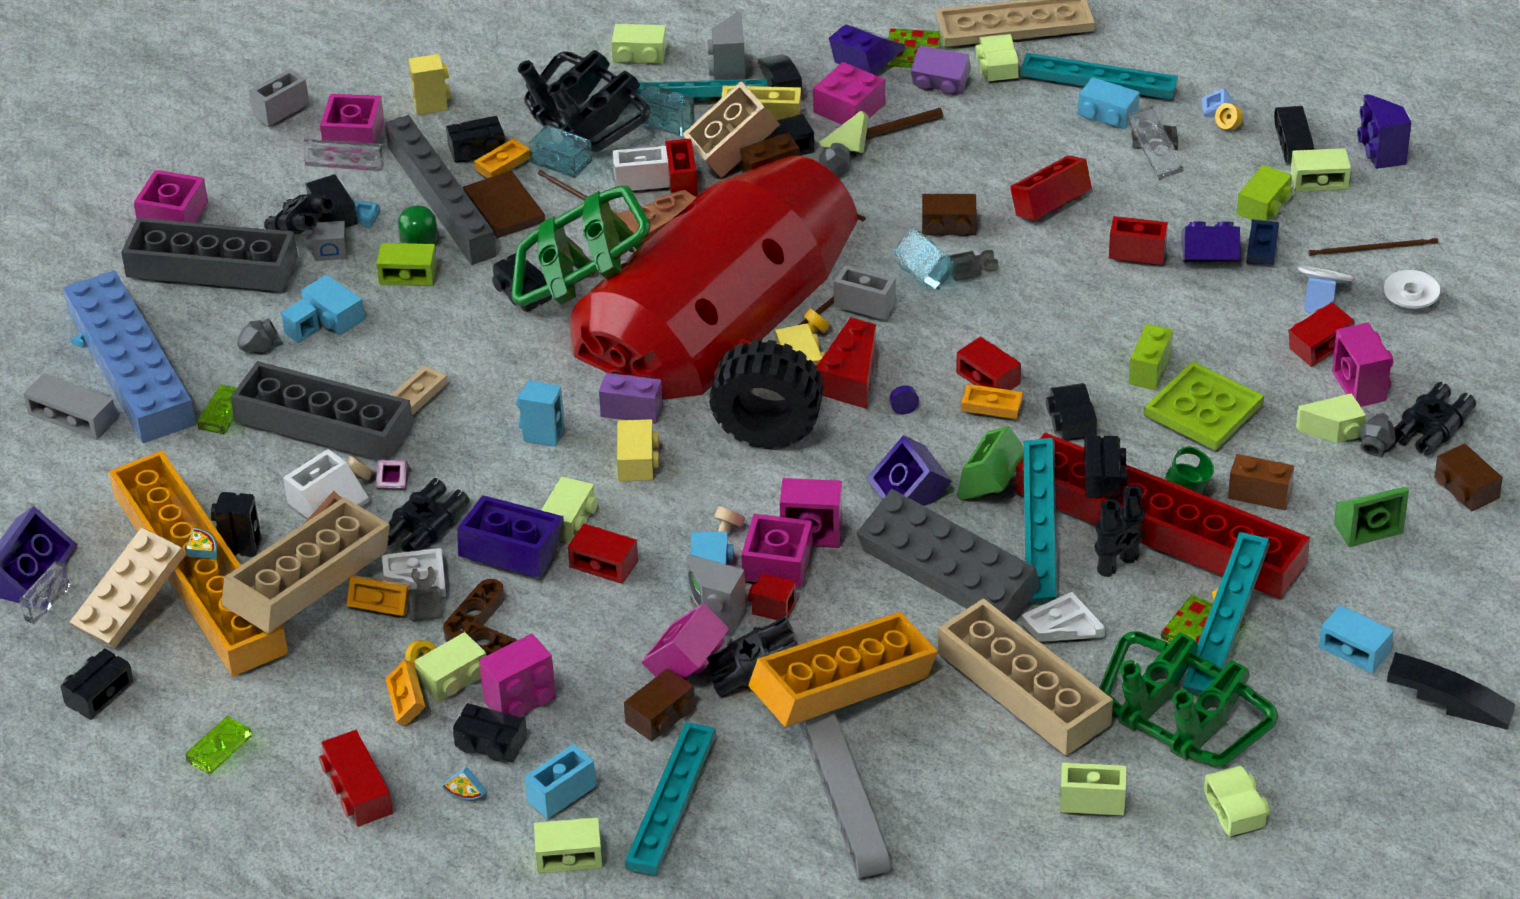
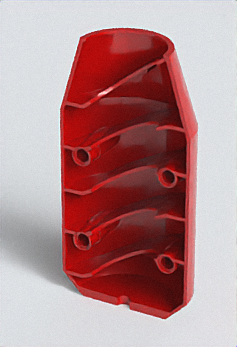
[569,156,858,400]

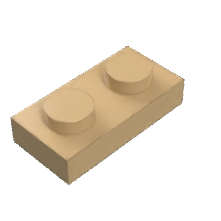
[392,365,447,415]

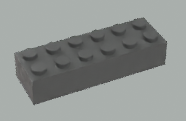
[121,218,298,292]
[230,361,413,460]
[857,489,1041,621]

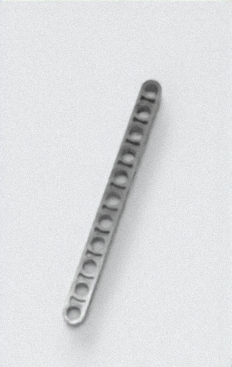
[768,618,891,878]

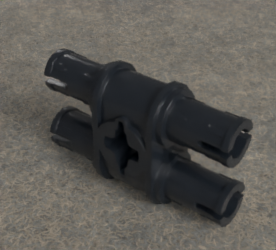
[264,193,336,235]
[1394,382,1477,455]
[387,478,470,552]
[1094,485,1145,577]
[706,616,799,697]

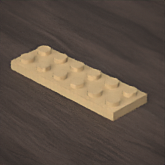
[936,0,1095,47]

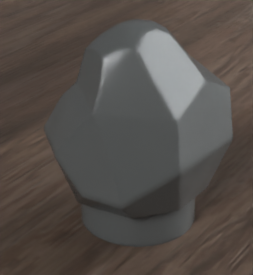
[819,143,851,177]
[237,318,279,352]
[1359,413,1396,456]

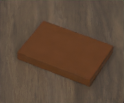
[463,170,545,238]

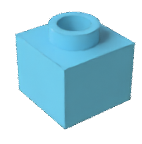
[281,299,320,343]

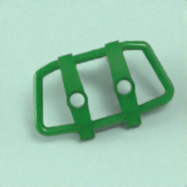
[511,185,650,306]
[1099,631,1278,767]

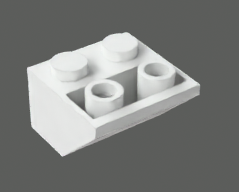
[612,146,669,191]
[283,449,369,519]

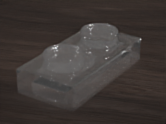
[20,561,70,624]

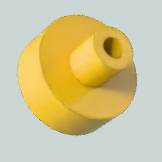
[1215,103,1243,130]
[803,307,831,334]
[405,640,436,665]

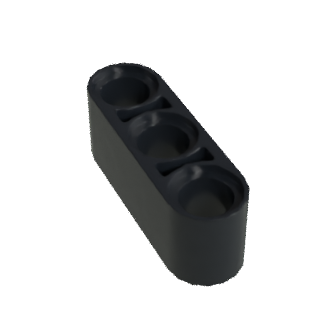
[1274,106,1314,163]

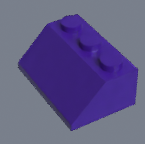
[457,495,564,578]
[0,506,78,607]

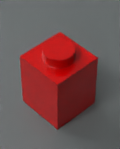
[748,573,796,620]

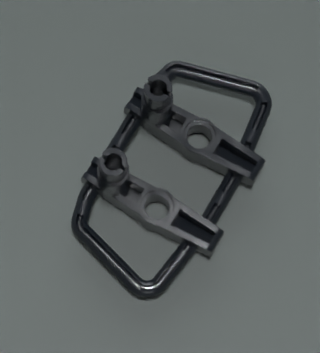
[517,50,651,152]

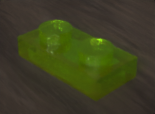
[197,384,236,435]
[185,715,252,775]

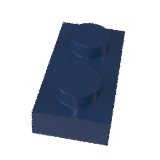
[1246,219,1279,265]

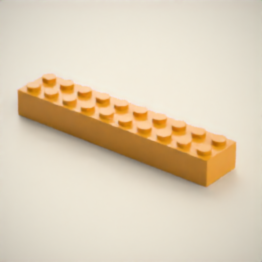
[109,450,288,677]

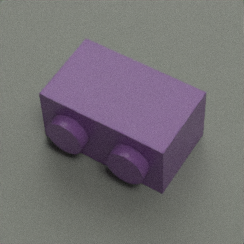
[911,45,971,94]
[599,373,663,424]

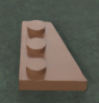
[613,190,696,245]

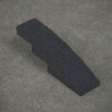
[1387,652,1515,730]

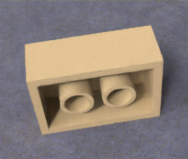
[683,81,780,178]

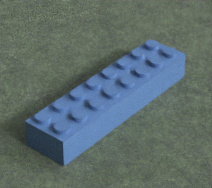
[63,270,196,444]

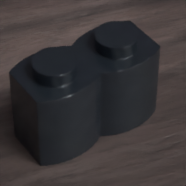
[1046,383,1097,440]

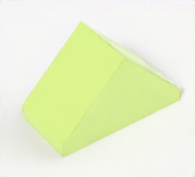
[819,111,869,154]

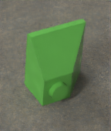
[1334,487,1409,547]

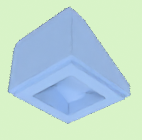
[1202,88,1234,117]
[1304,278,1336,313]

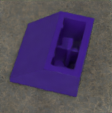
[1357,94,1412,169]
[1181,221,1240,262]

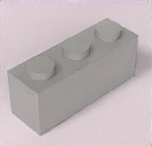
[23,373,117,440]

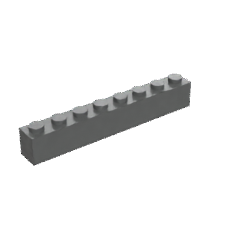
[385,115,496,265]

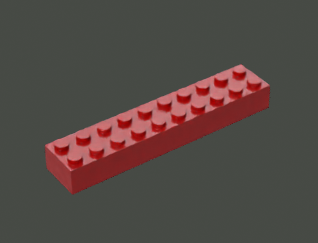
[1015,432,1310,600]

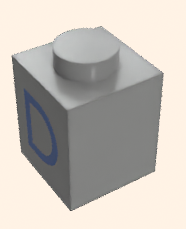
[307,221,347,261]

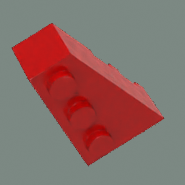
[816,317,876,409]

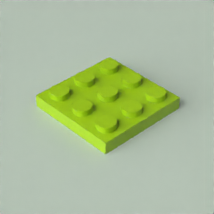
[1144,361,1264,451]

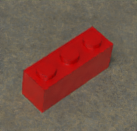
[1010,155,1092,221]
[319,729,393,827]

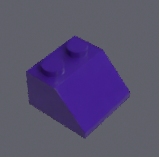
[829,24,905,74]
[867,435,952,506]

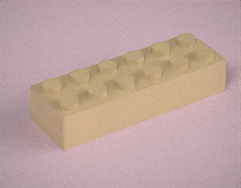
[222,497,390,633]
[938,598,1113,756]

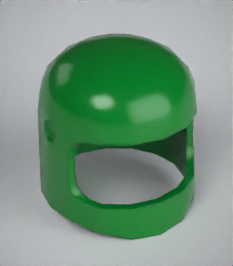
[398,205,439,247]
[1165,446,1214,494]

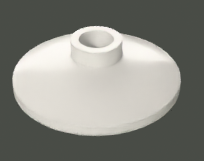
[1298,266,1353,284]
[1384,270,1440,309]

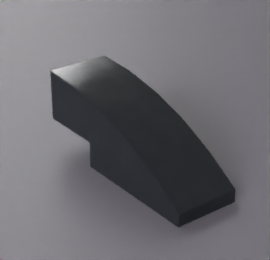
[758,54,802,95]

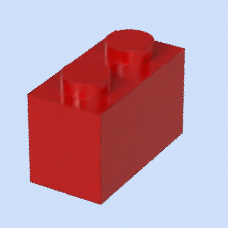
[665,138,698,197]
[1109,216,1168,265]
[1288,302,1354,367]
[956,336,1021,390]
[567,523,638,584]

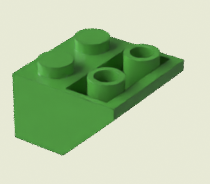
[957,426,1024,500]

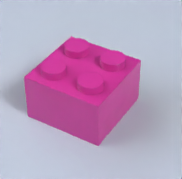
[813,62,885,125]
[320,94,384,153]
[133,170,208,223]
[1332,322,1394,407]
[779,478,843,548]
[741,513,813,588]
[641,603,729,680]
[479,633,556,717]

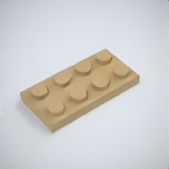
[69,527,187,649]

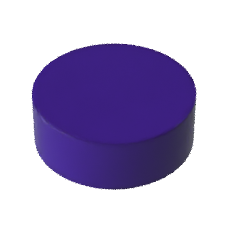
[889,385,919,415]

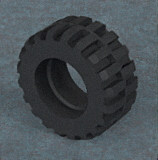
[709,339,824,449]

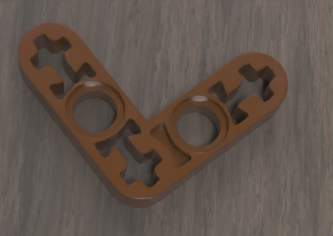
[443,579,518,656]

